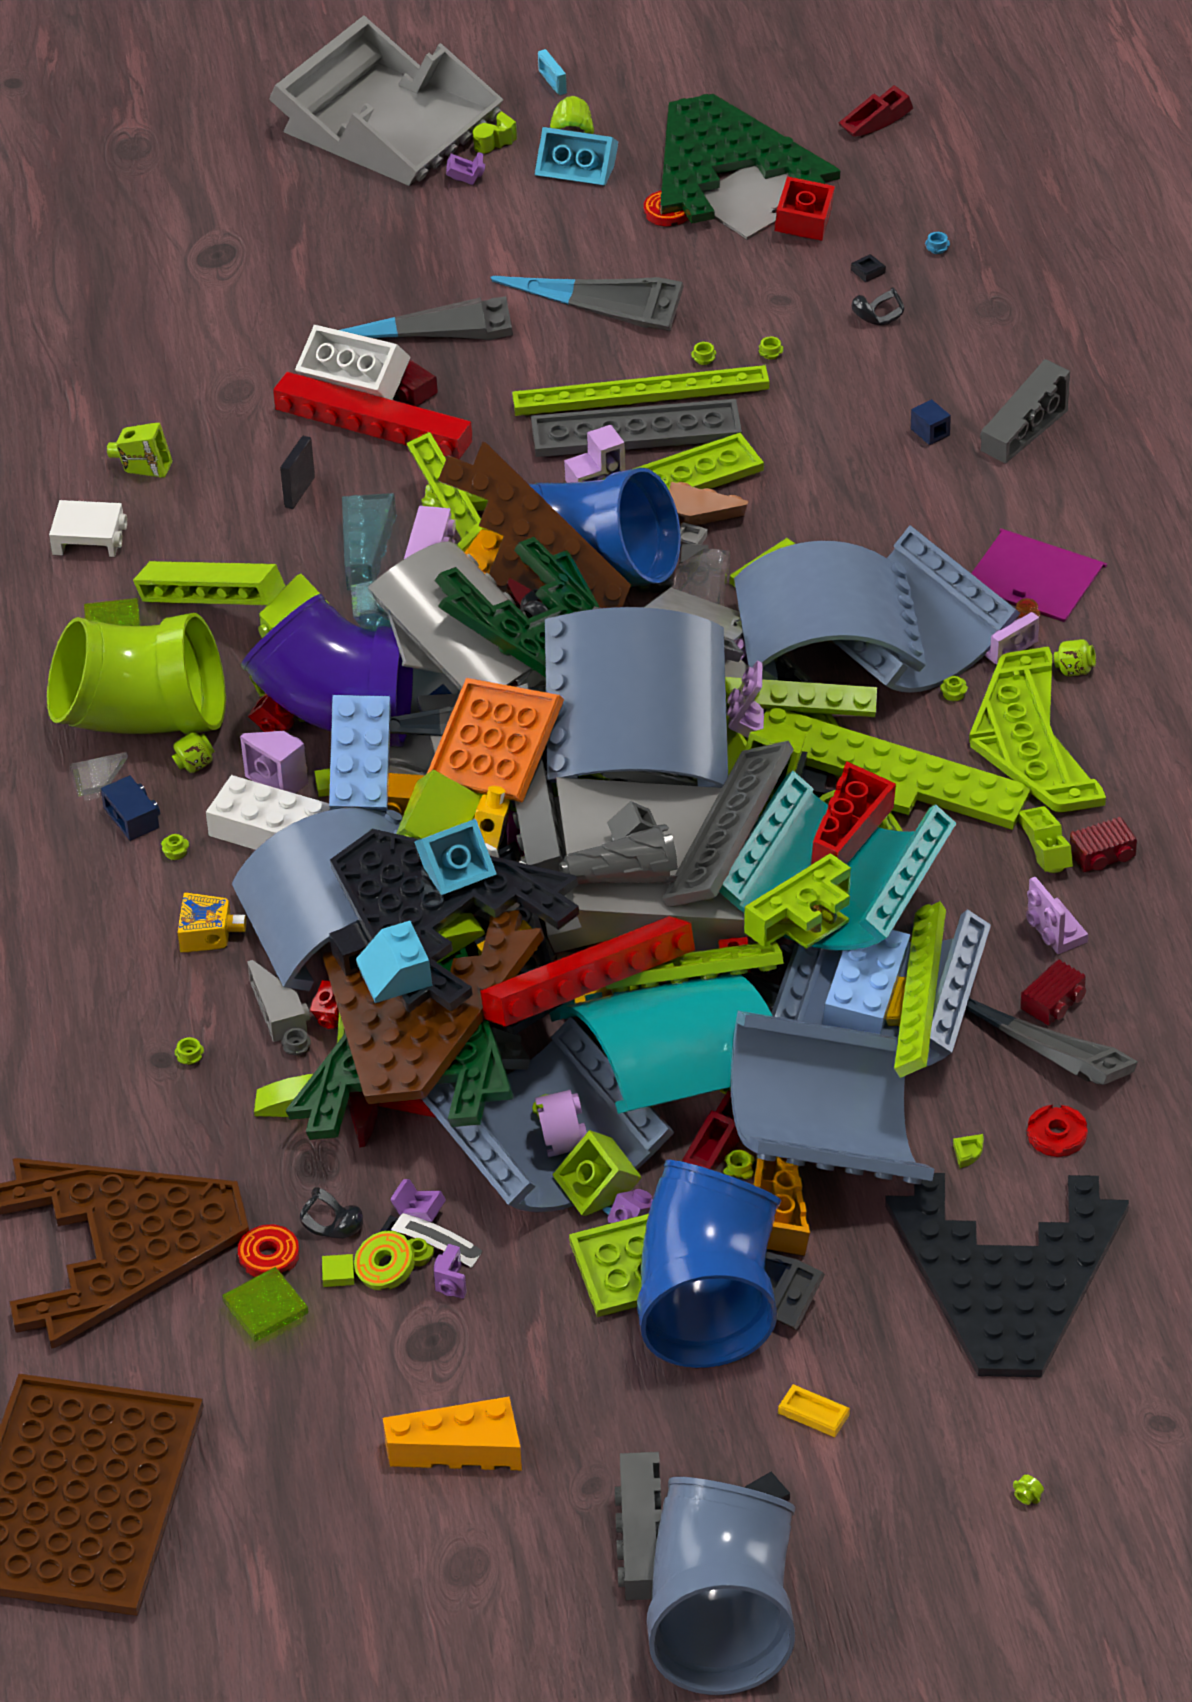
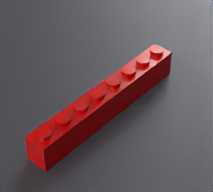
[273,372,472,460]
[480,916,695,1026]

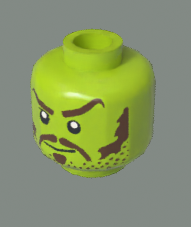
[1054,639,1096,676]
[172,732,215,773]

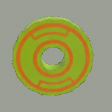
[354,1231,415,1290]

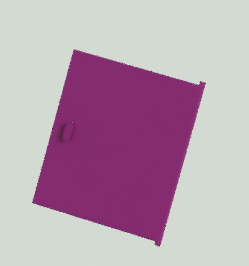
[971,528,1107,622]

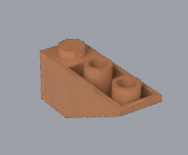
[669,482,748,525]

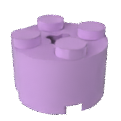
[535,1090,587,1157]

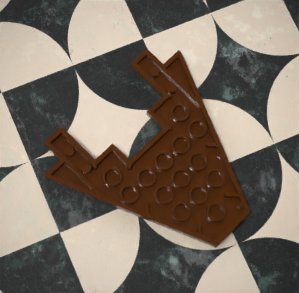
[438,441,631,608]
[323,910,544,1104]
[0,1158,249,1349]

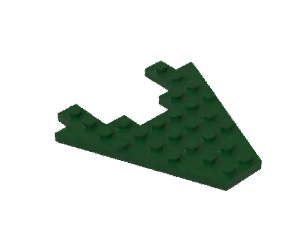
[660,94,841,223]
[434,537,600,678]
[286,947,513,1140]

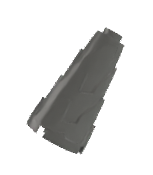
[559,824,678,885]

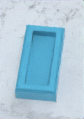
[538,49,567,95]

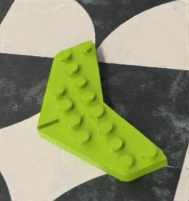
[969,647,1106,812]

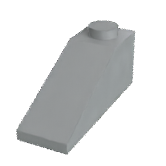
[247,960,310,1042]

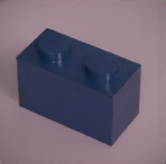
[101,775,161,841]

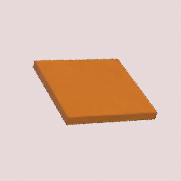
[427,678,564,802]

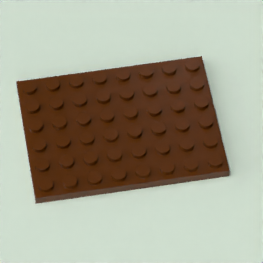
[0,1374,204,1616]

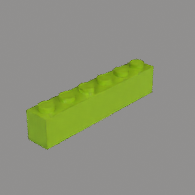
[133,561,285,605]

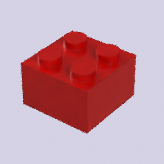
[774,176,835,241]

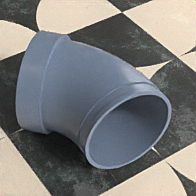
[647,1477,796,1695]

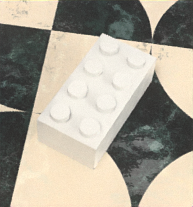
[295,325,410,400]
[206,775,330,850]

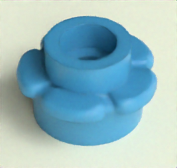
[925,232,950,254]

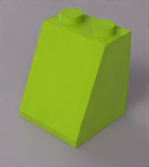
[258,574,329,638]
[745,723,807,800]
[396,769,482,839]

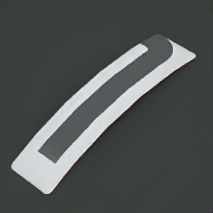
[391,1213,482,1267]

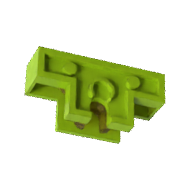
[744,853,851,949]

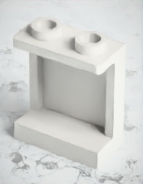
[49,500,127,557]

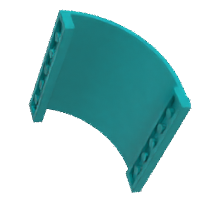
[719,771,956,950]
[549,972,773,1114]

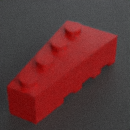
[811,761,896,865]

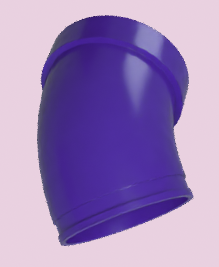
[240,594,413,747]

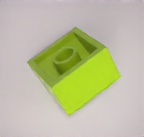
[552,1130,642,1216]

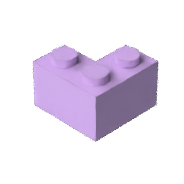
[564,425,625,483]

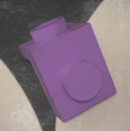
[446,152,485,185]
[391,1179,446,1221]
[607,1189,653,1223]
[434,1244,466,1299]

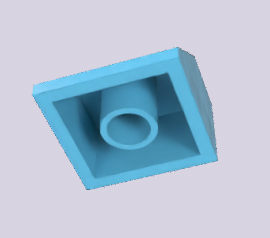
[414,819,496,895]
[356,921,433,1003]

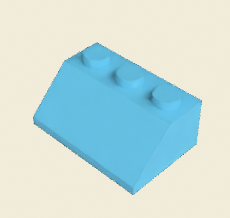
[535,127,618,186]

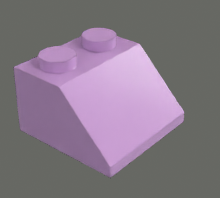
[240,731,308,793]

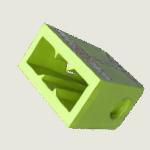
[107,423,173,477]

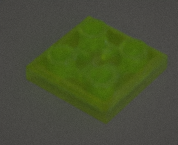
[84,598,140,626]
[222,1267,309,1342]

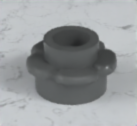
[282,1028,311,1055]

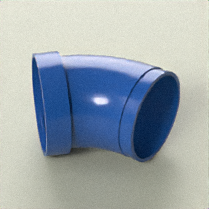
[529,468,681,587]
[637,1160,781,1368]

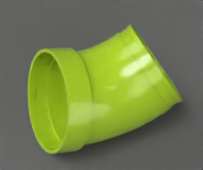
[47,613,226,735]

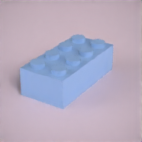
[329,695,391,811]
[822,930,910,1034]

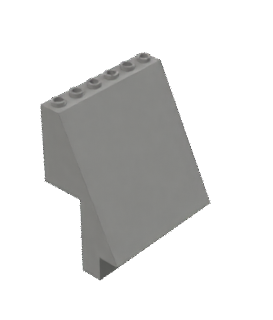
[269,15,503,186]
[546,777,756,953]

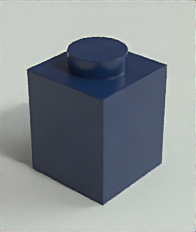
[911,399,951,445]

